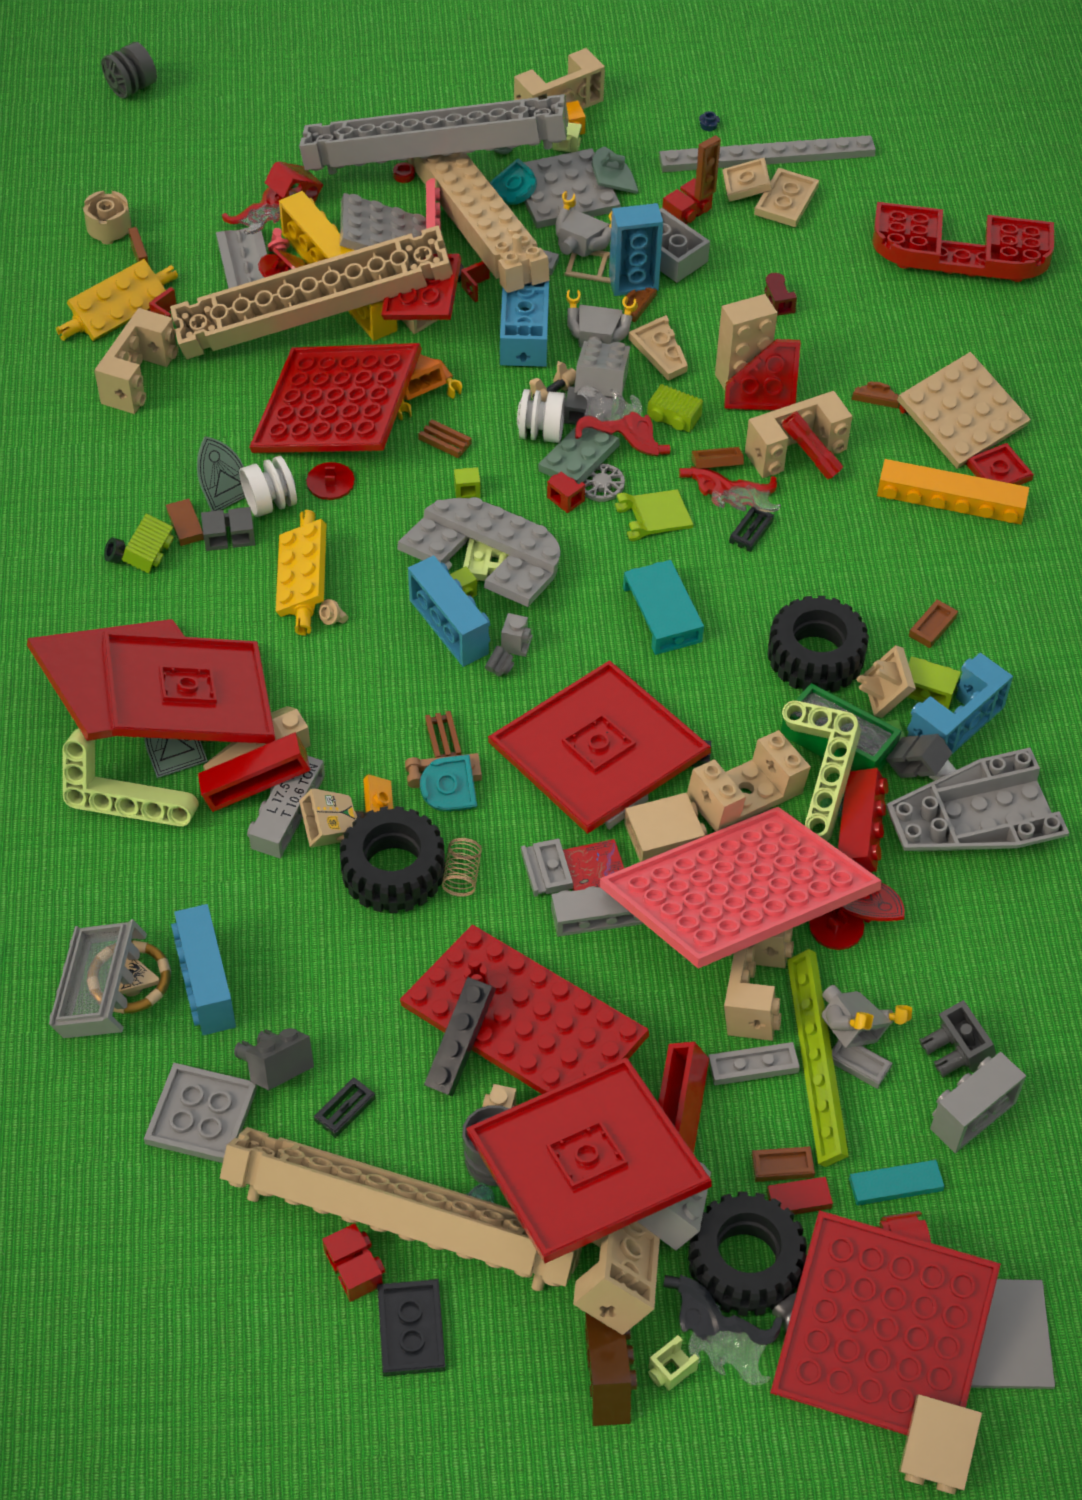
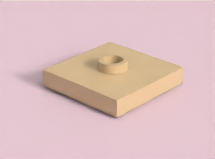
[722,158,772,202]

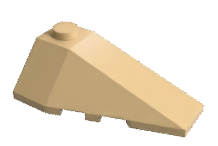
[203,706,310,770]

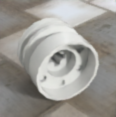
[517,389,565,443]
[239,456,297,517]

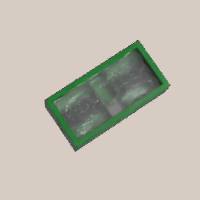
[781,683,902,771]

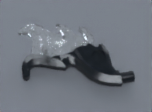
[663,1275,782,1385]

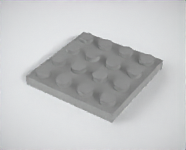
[523,149,620,229]
[340,193,426,250]

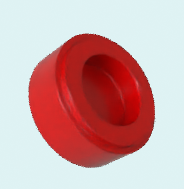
[393,162,415,183]

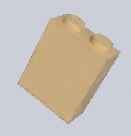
[624,793,707,862]
[899,1395,982,1495]

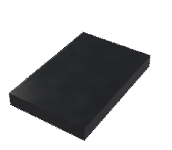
[377,1279,446,1377]

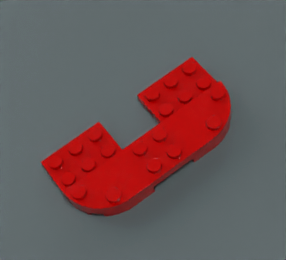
[873,202,1054,282]

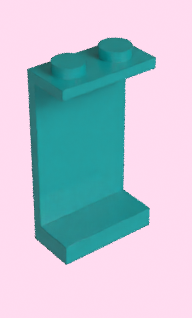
[623,560,704,655]

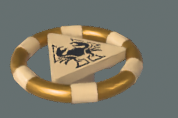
[87,940,171,1014]

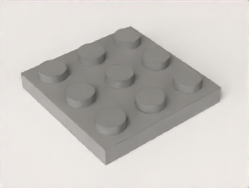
[144,1063,257,1163]

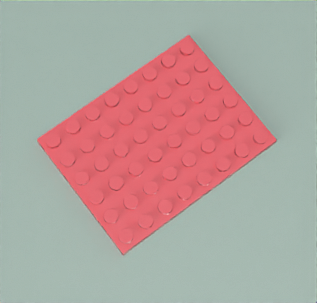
[600,807,881,969]

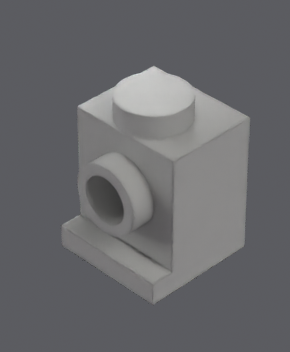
[501,613,533,657]

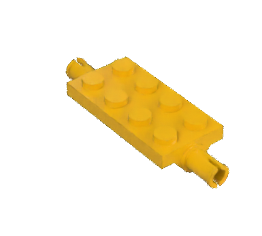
[56,259,178,341]
[276,510,327,635]

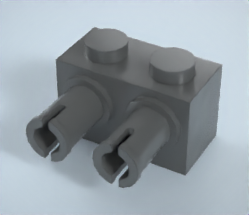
[919,1000,996,1078]
[234,1028,314,1090]

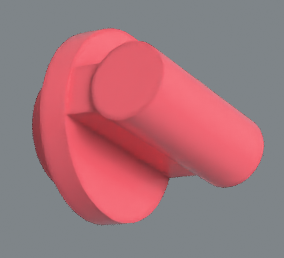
[267,228,290,254]

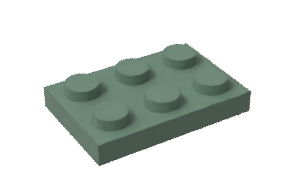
[538,428,620,484]

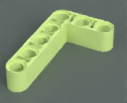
[782,701,861,841]
[63,728,199,826]

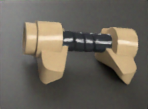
[529,361,576,402]

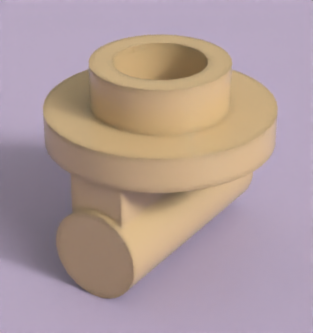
[319,599,349,625]

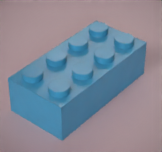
[609,203,663,296]
[408,555,490,667]
[171,904,236,1035]

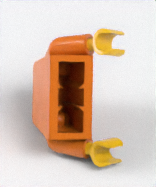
[398,354,462,420]

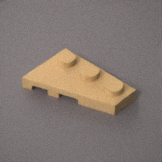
[628,315,688,381]

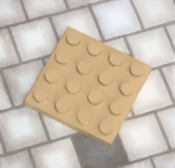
[897,352,1031,469]

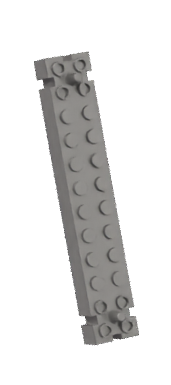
[299,94,569,175]

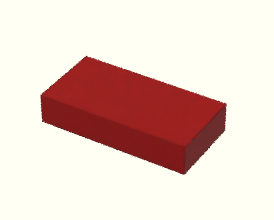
[767,1177,833,1214]

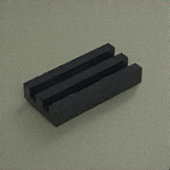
[729,506,774,552]
[314,1077,376,1138]

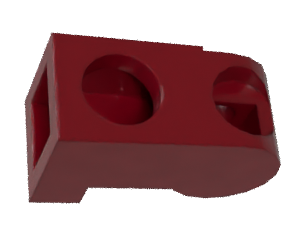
[764,273,797,316]

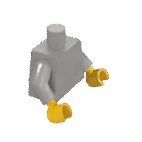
[555,191,612,257]
[566,290,637,348]
[822,985,912,1048]

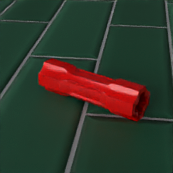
[781,411,843,480]

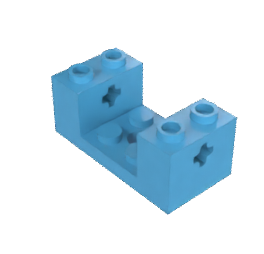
[500,281,549,366]
[907,653,1013,754]

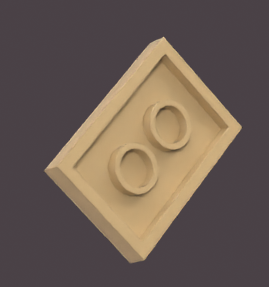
[754,168,819,227]

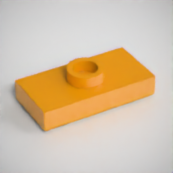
[363,774,393,813]

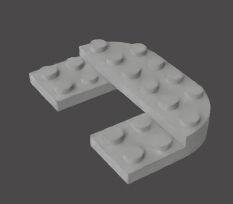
[397,497,560,607]

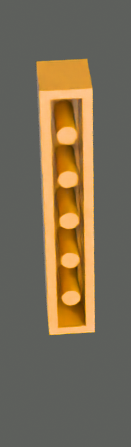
[877,459,1029,525]

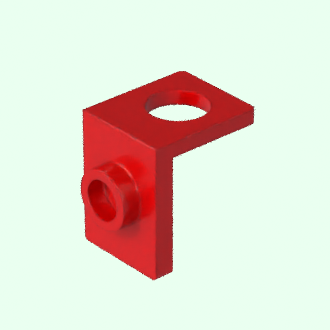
[461,261,490,302]
[149,287,177,317]

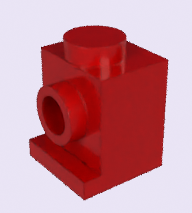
[547,471,585,513]

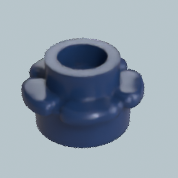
[699,111,720,131]

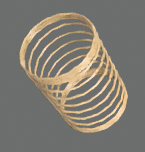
[442,838,482,896]

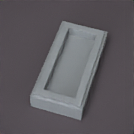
[832,1040,892,1089]

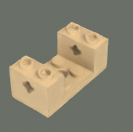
[514,48,605,109]
[94,308,178,414]
[745,391,852,478]
[687,730,811,831]
[724,928,794,1041]
[573,1222,660,1335]

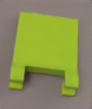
[615,489,693,541]

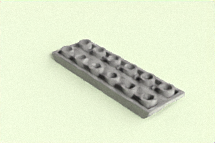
[216,226,267,289]

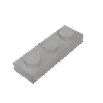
[708,1042,800,1086]

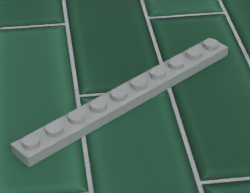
[659,136,876,172]

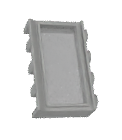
[49,919,147,1038]

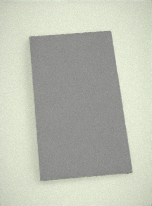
[971,1279,1055,1389]

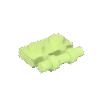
[463,538,509,581]

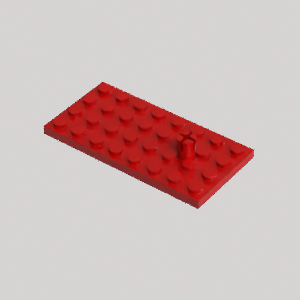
[400,924,649,1094]

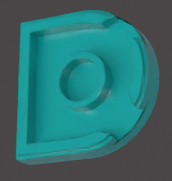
[489,159,537,205]
[420,754,477,812]

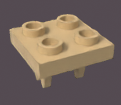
[856,645,916,718]

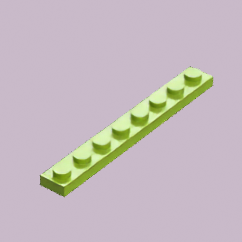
[787,949,849,1167]

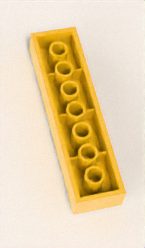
[279,191,397,341]

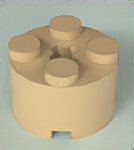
[83,191,131,245]

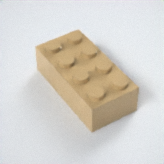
[715,294,777,390]

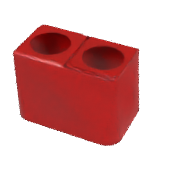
[265,161,323,202]

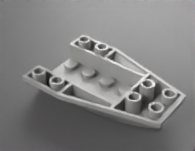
[886,748,1069,852]

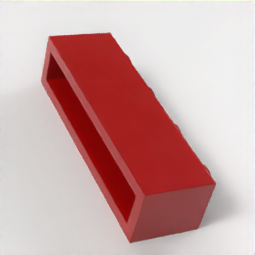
[198,732,311,812]
[838,768,889,872]
[658,1042,709,1154]

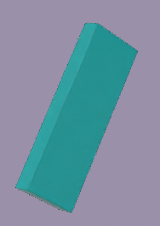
[849,1160,944,1205]

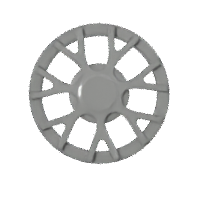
[583,464,625,502]

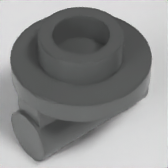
[485,646,514,677]

